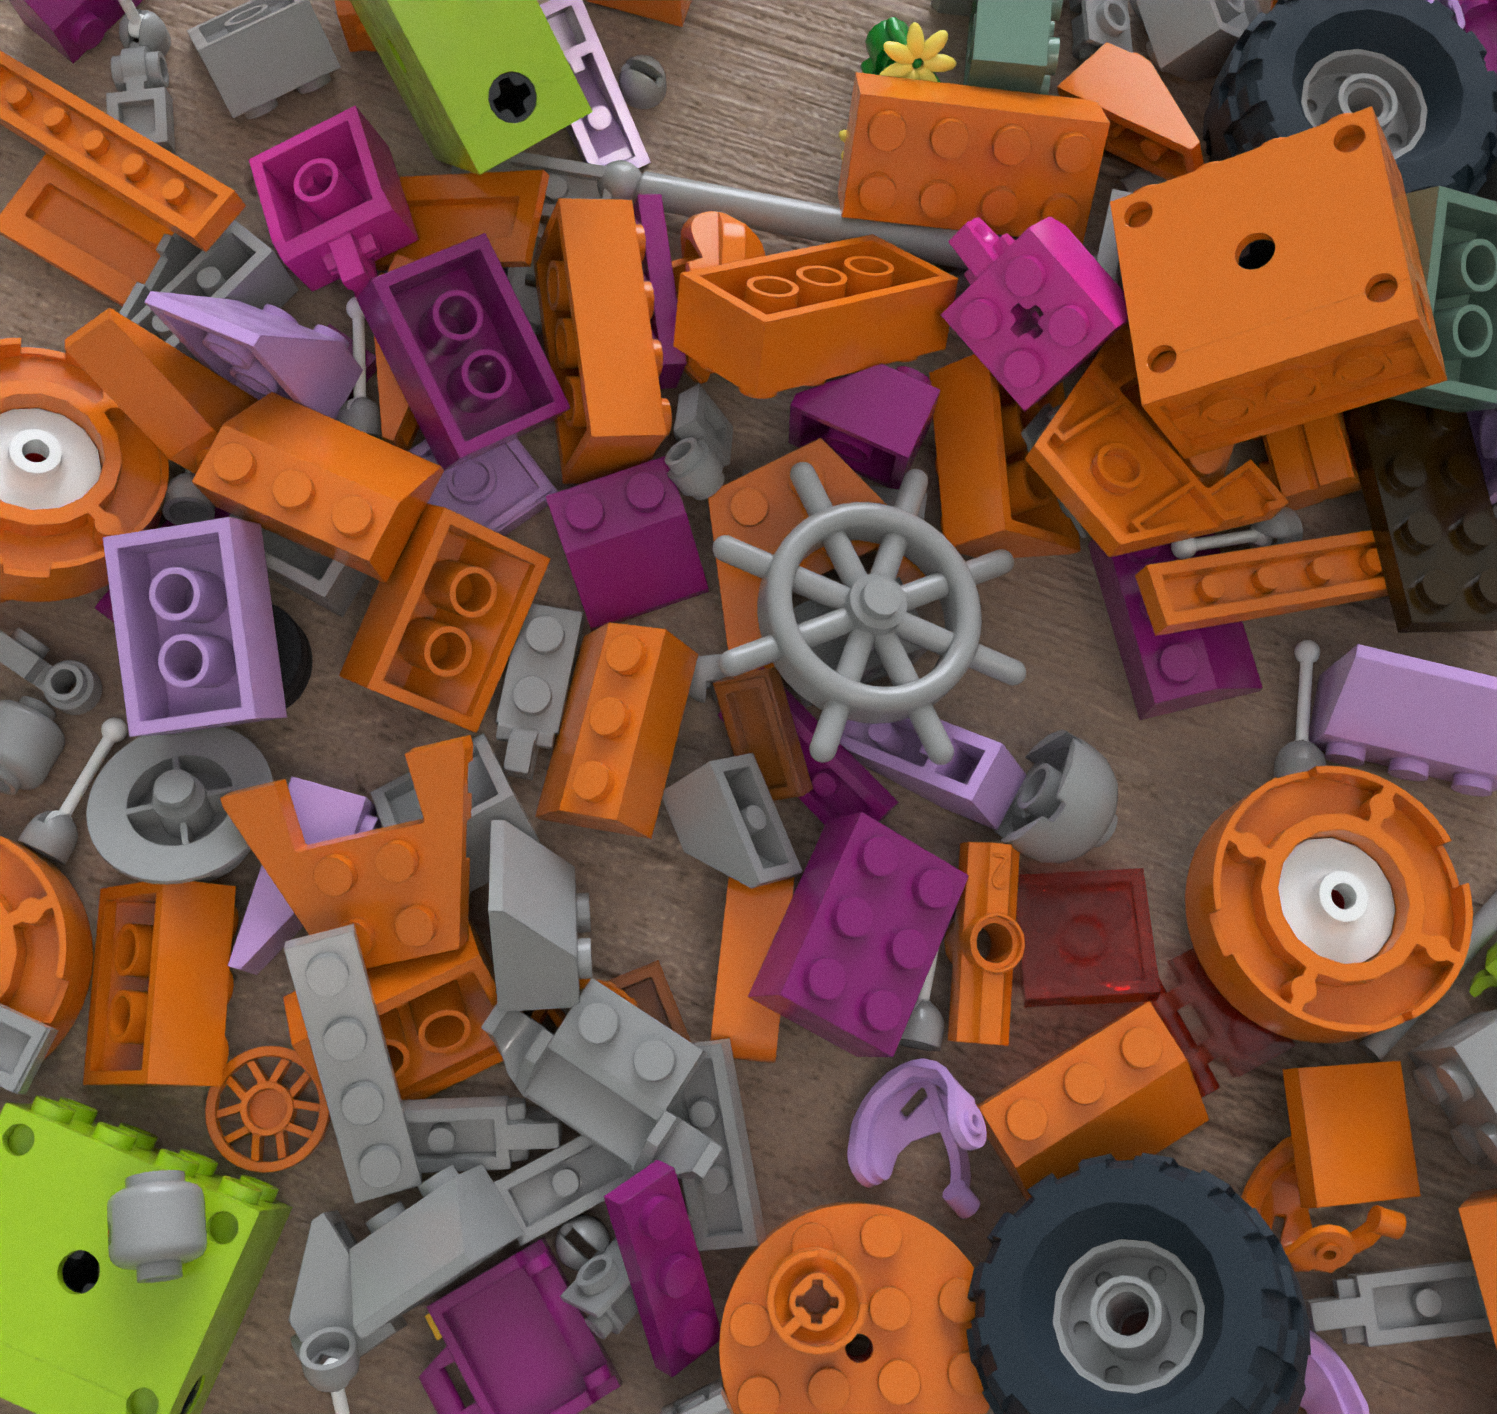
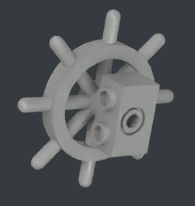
[712,462,1026,765]

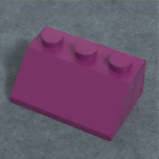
[1088,533,1263,720]

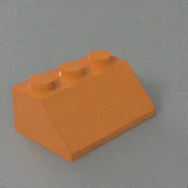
[929,354,1081,558]
[192,392,444,583]
[339,504,551,733]
[535,622,698,839]
[83,881,239,1087]
[283,917,504,1100]
[977,1001,1209,1202]

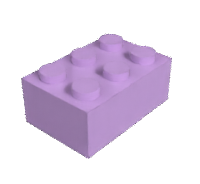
[103,517,287,737]

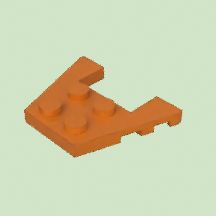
[1025,322,1289,558]
[708,438,925,673]
[220,735,473,969]

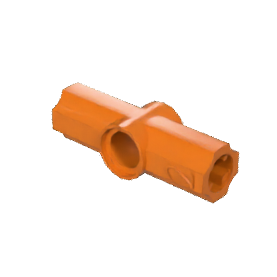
[944,842,1025,1046]

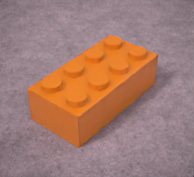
[838,72,1110,244]
[533,198,672,484]
[673,234,958,399]

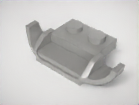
[481,978,722,1179]

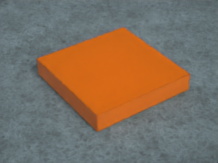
[1282,1061,1421,1208]

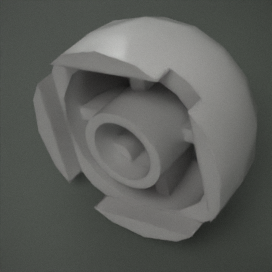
[994,729,1118,864]

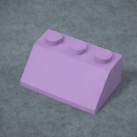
[1309,644,1497,796]

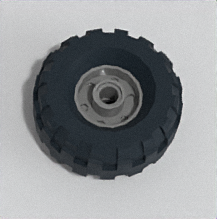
[1203,0,1497,196]
[966,1153,1311,1414]

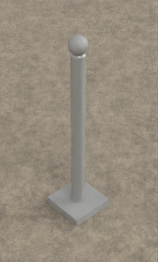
[597,160,1133,359]

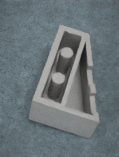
[119,219,299,364]

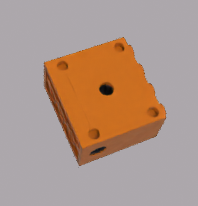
[1110,106,1447,459]

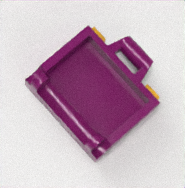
[418,1237,623,1414]

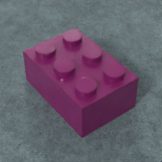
[356,233,571,471]
[748,812,969,1057]

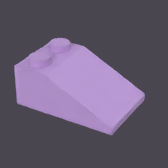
[145,291,363,419]

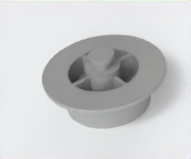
[86,727,273,885]

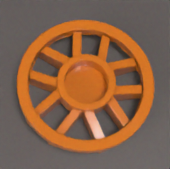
[205,1046,330,1173]

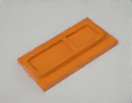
[0,153,174,307]
[374,170,550,271]

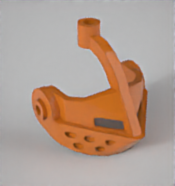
[1241,1136,1407,1273]

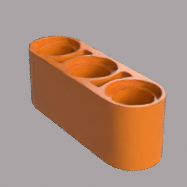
[710,877,794,1063]

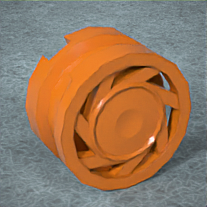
[766,1247,868,1355]

